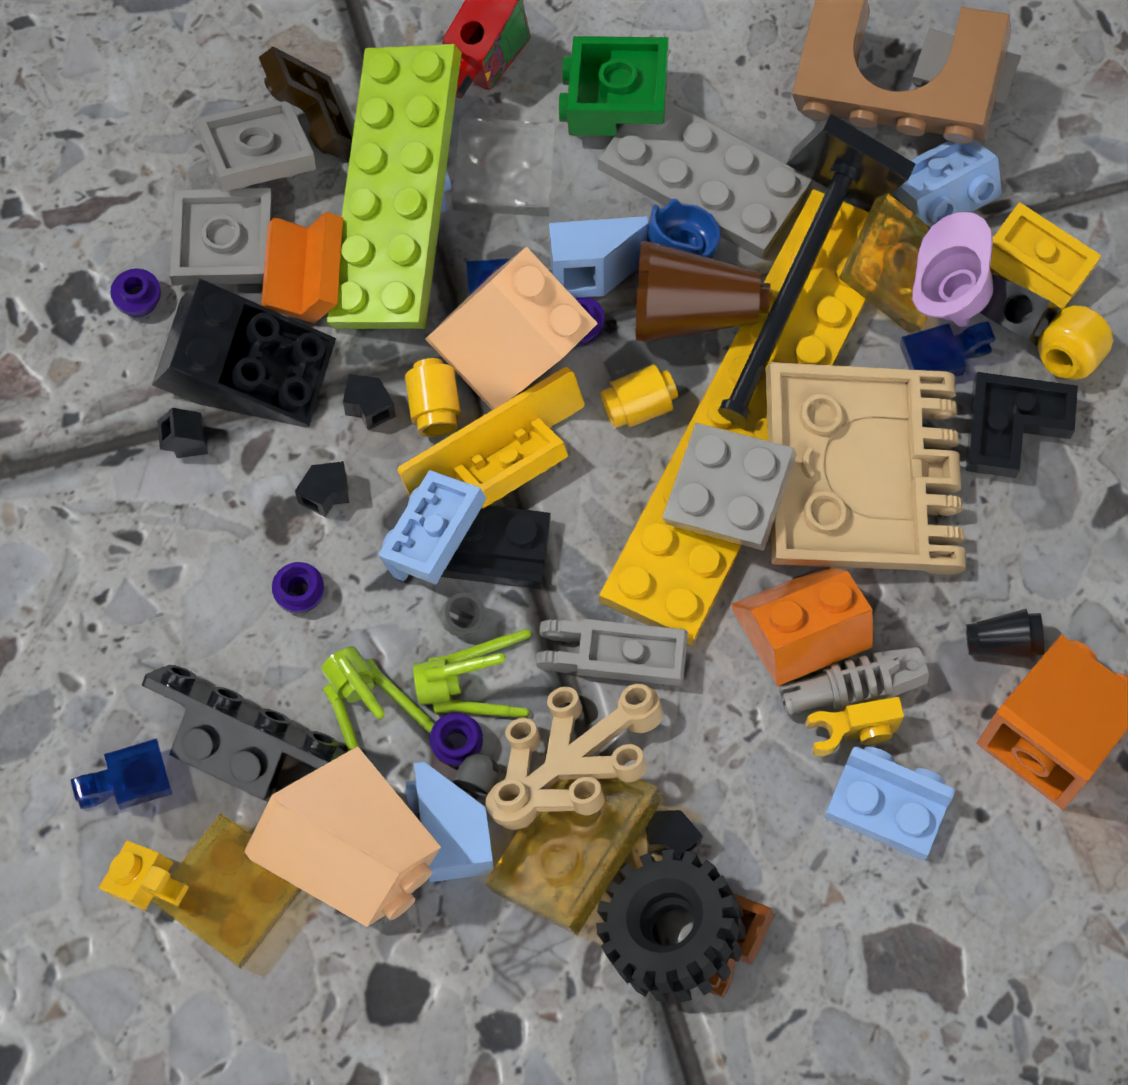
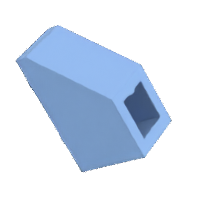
[549,216,648,298]
[406,762,494,882]

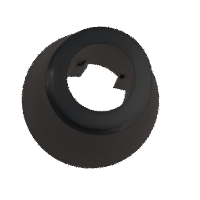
[966,609,1045,661]

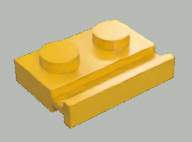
[990,202,1102,311]

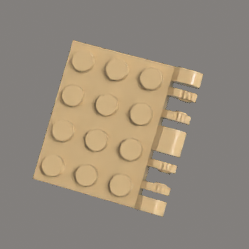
[766,362,966,575]

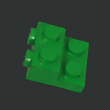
[559,36,669,136]

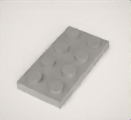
[598,99,813,259]

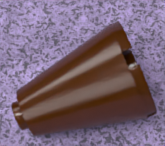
[635,241,771,342]

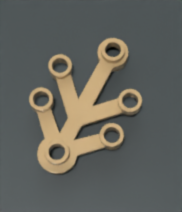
[486,684,663,830]

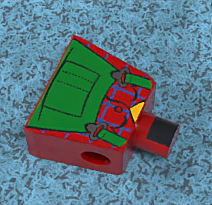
[442,0,531,99]

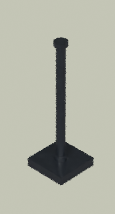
[718,114,916,424]

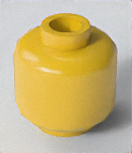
[1037,305,1114,380]

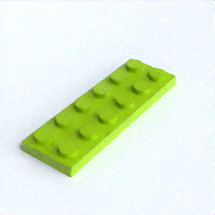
[327,44,461,329]

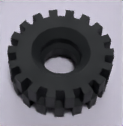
[596,849,746,1003]

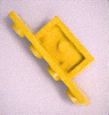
[397,367,584,509]

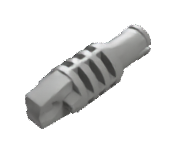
[779,647,929,716]

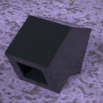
[343,374,396,430]
[157,408,208,458]
[295,461,350,517]
[645,810,703,860]

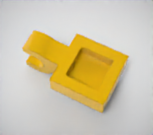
[805,697,904,756]
[98,840,189,911]

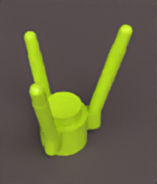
[413,629,531,718]
[321,646,434,751]

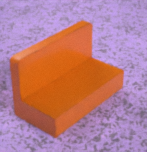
[261,211,343,324]

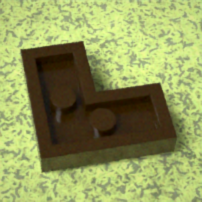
[259,46,354,163]

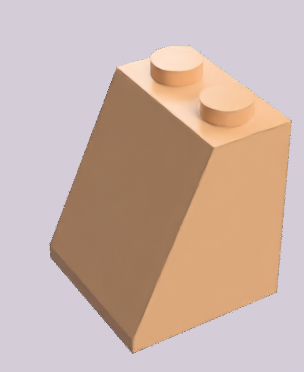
[425,247,598,410]
[244,746,441,927]

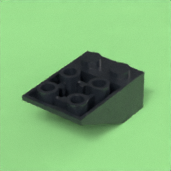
[152,278,336,428]

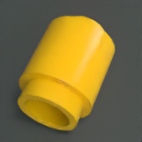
[405,358,461,437]
[600,364,678,429]

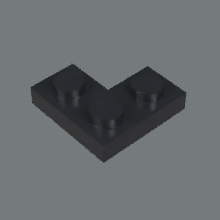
[965,372,1078,478]

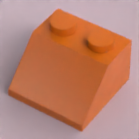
[731,567,873,686]

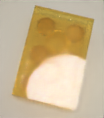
[484,778,664,936]

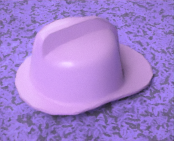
[912,212,993,327]

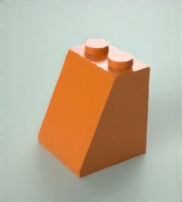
[976,634,1128,810]

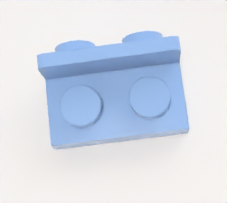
[891,140,1002,237]
[378,470,487,584]
[824,746,956,861]

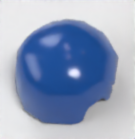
[647,199,721,258]

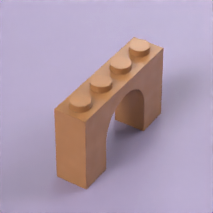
[792,0,1011,144]

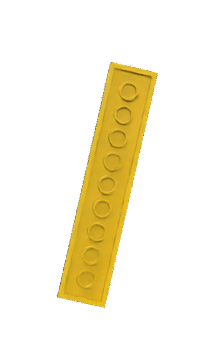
[599,189,902,646]

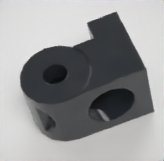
[980,274,1061,346]

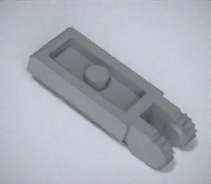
[536,619,688,686]

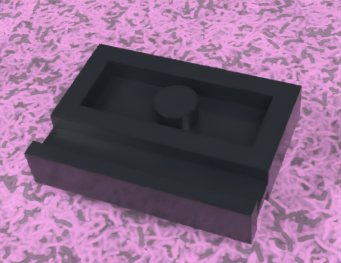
[441,505,551,589]

